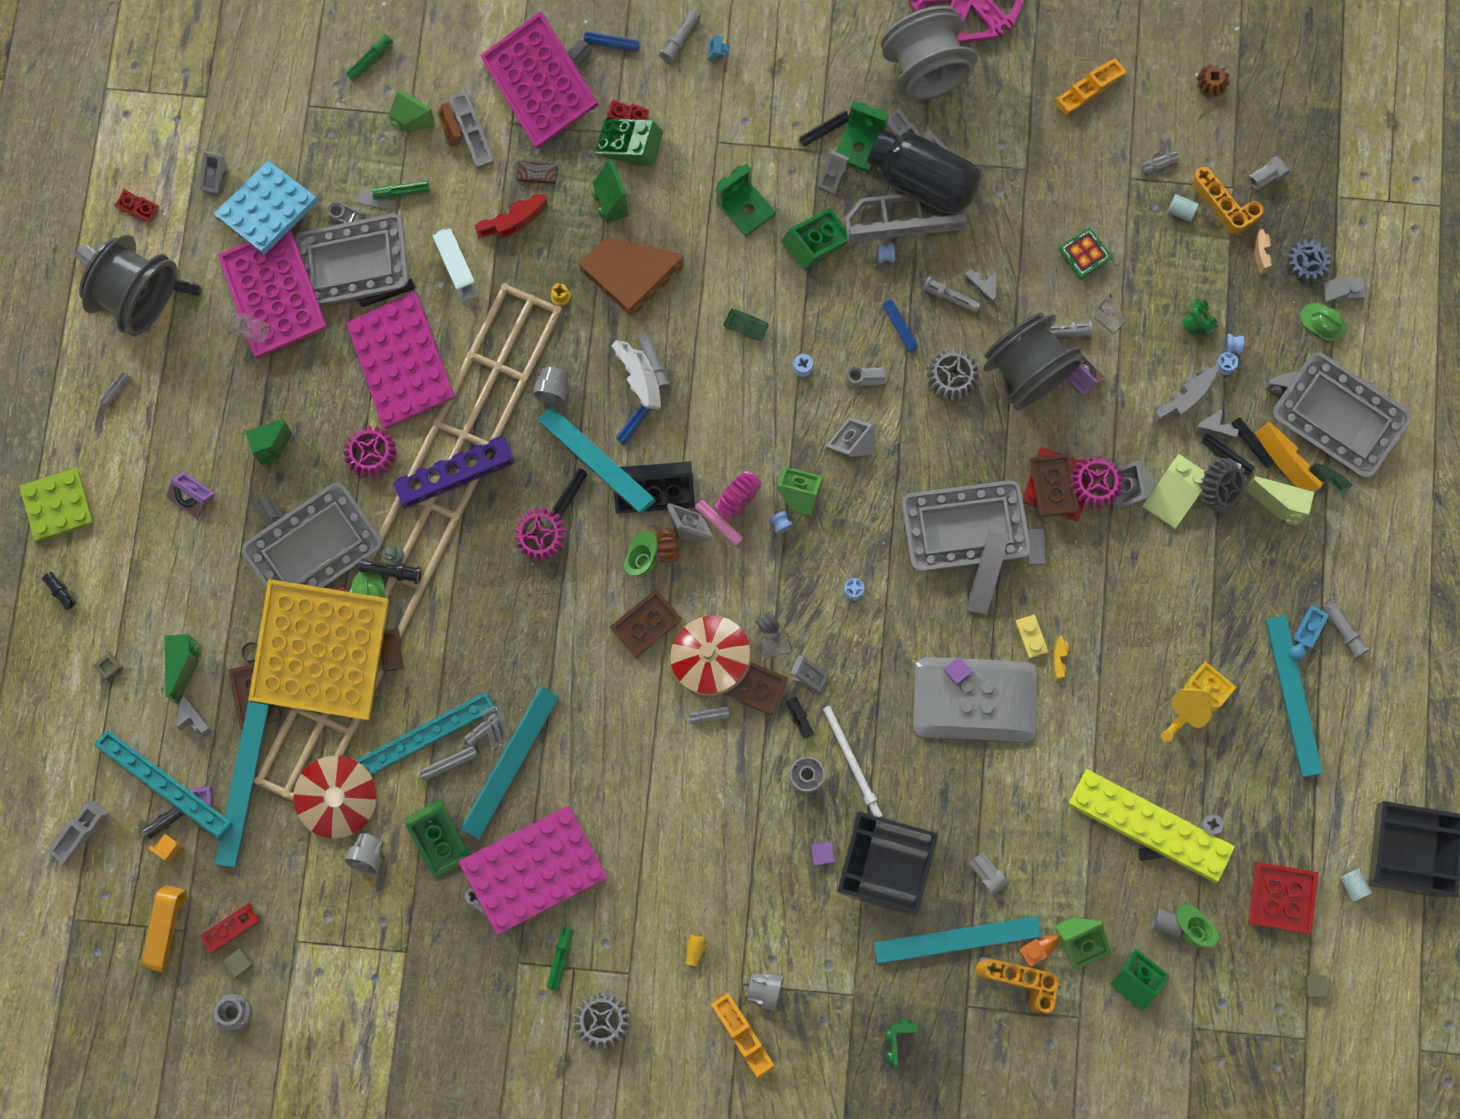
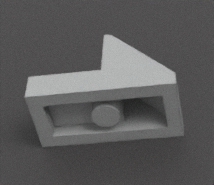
[818,150,849,194]
[199,151,228,193]
[963,268,996,307]
[1322,275,1366,303]
[1195,410,1239,442]
[790,655,829,692]
[176,697,213,736]

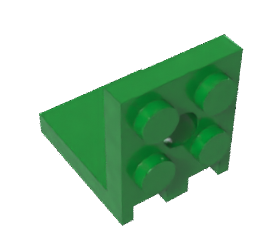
[836,101,889,173]
[716,163,776,237]

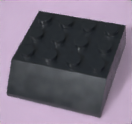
[1368,801,1460,898]
[837,811,939,916]

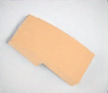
[1254,229,1272,275]

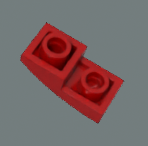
[606,99,650,120]
[114,189,159,223]

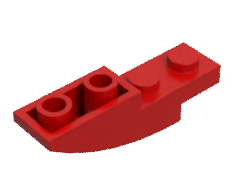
[474,194,548,240]

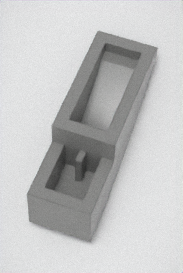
[48,801,109,864]

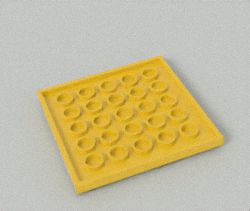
[249,579,389,720]

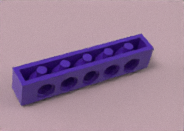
[393,437,515,509]

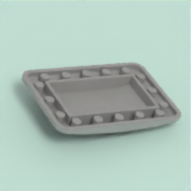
[295,214,409,305]
[1273,352,1411,477]
[902,480,1030,571]
[242,483,381,588]
[913,657,1037,743]

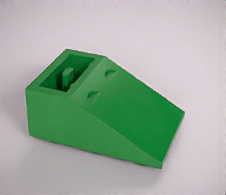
[594,119,664,166]

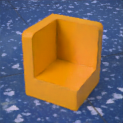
[149,834,183,863]

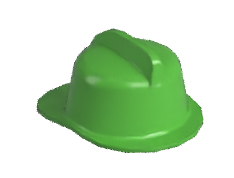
[1300,303,1345,341]
[624,531,657,577]
[352,572,386,598]
[1176,904,1218,948]

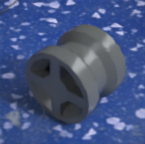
[755,611,780,637]

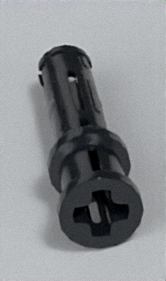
[359,559,422,584]

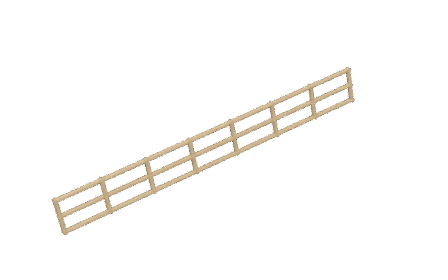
[254,283,562,802]

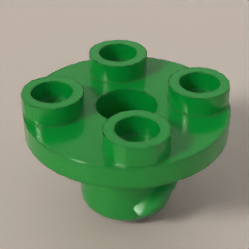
[1182,298,1219,335]

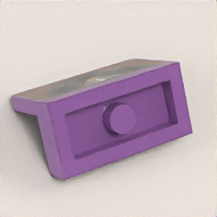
[1067,352,1105,396]
[166,471,215,518]

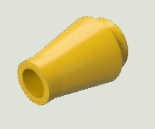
[685,934,707,967]

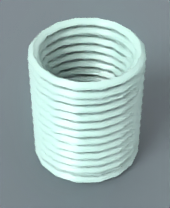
[1167,194,1198,222]
[1340,869,1372,902]

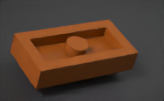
[437,103,461,147]

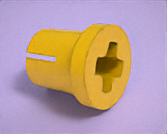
[551,283,570,307]

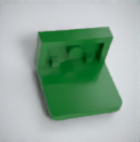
[885,1020,917,1069]

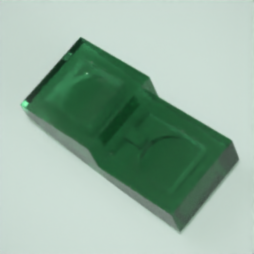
[723,308,769,341]
[1310,463,1353,495]

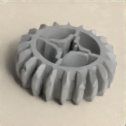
[926,348,980,401]
[573,992,630,1050]

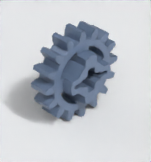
[1287,239,1331,282]

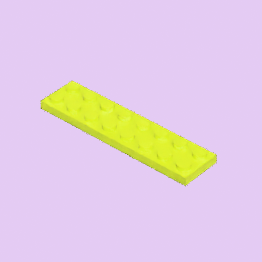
[1068,769,1235,884]

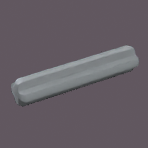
[419,746,478,781]

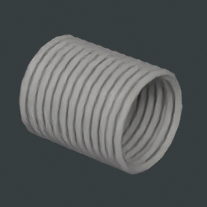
[1151,908,1182,938]

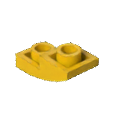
[1052,636,1070,682]

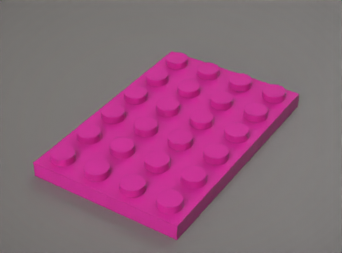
[480,11,599,149]
[218,228,328,359]
[346,291,456,429]
[458,806,608,936]

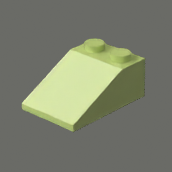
[1142,454,1205,529]
[1246,476,1314,526]

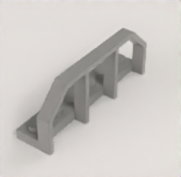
[844,194,966,247]

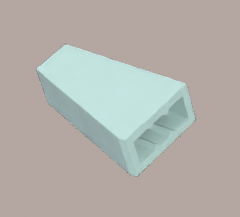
[432,228,479,303]

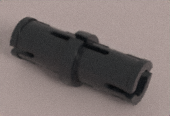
[42,572,76,610]
[785,697,814,739]
[143,807,184,839]

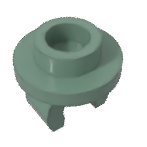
[382,546,404,565]

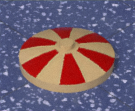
[670,616,752,696]
[293,756,377,838]

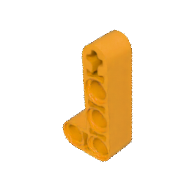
[1192,167,1263,235]
[142,885,187,973]
[976,960,1058,1013]

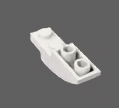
[612,340,661,410]

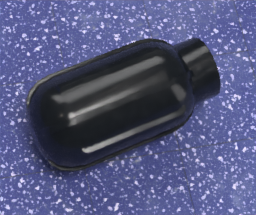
[867,129,981,215]

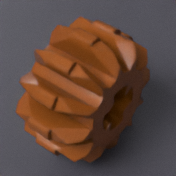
[1197,64,1230,97]
[656,528,680,563]

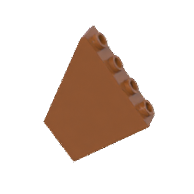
[579,237,684,316]

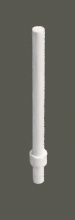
[823,706,883,817]

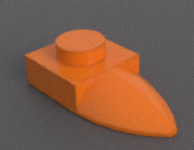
[1018,935,1059,968]

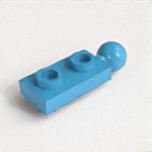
[1289,605,1329,661]

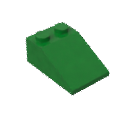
[591,159,629,224]
[781,208,848,271]
[164,634,201,703]
[405,799,470,877]

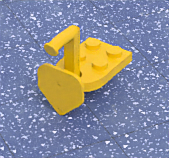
[1161,661,1236,742]

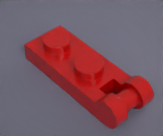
[200,903,261,954]

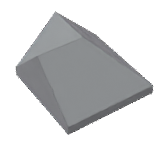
[826,417,875,457]
[1107,460,1156,510]
[667,503,713,544]

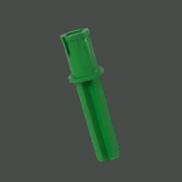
[346,34,394,81]
[371,181,430,200]
[547,927,575,990]

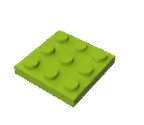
[19,467,94,542]

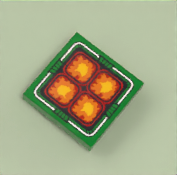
[1058,227,1113,280]

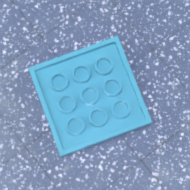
[214,161,319,255]

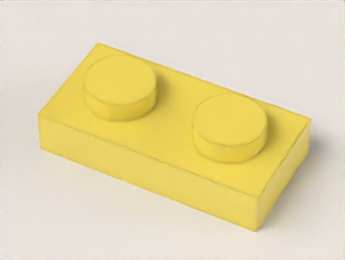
[1015,614,1048,659]

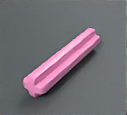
[695,500,743,546]

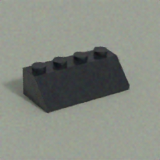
[613,461,695,514]

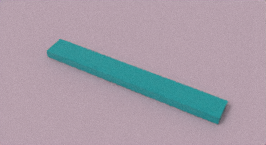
[537,406,655,515]
[1265,616,1323,778]
[460,686,559,839]
[356,692,496,776]
[215,701,270,868]
[94,730,233,840]
[874,916,1042,964]

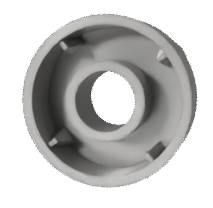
[532,367,569,406]
[790,756,825,793]
[344,833,384,875]
[747,973,784,1012]
[214,994,252,1031]

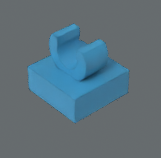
[707,35,730,61]

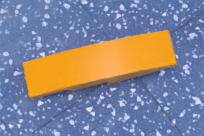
[1054,58,1127,116]
[1256,422,1323,492]
[711,993,776,1079]

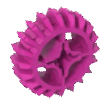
[343,425,397,479]
[1070,455,1124,509]
[715,471,761,521]
[513,507,567,561]

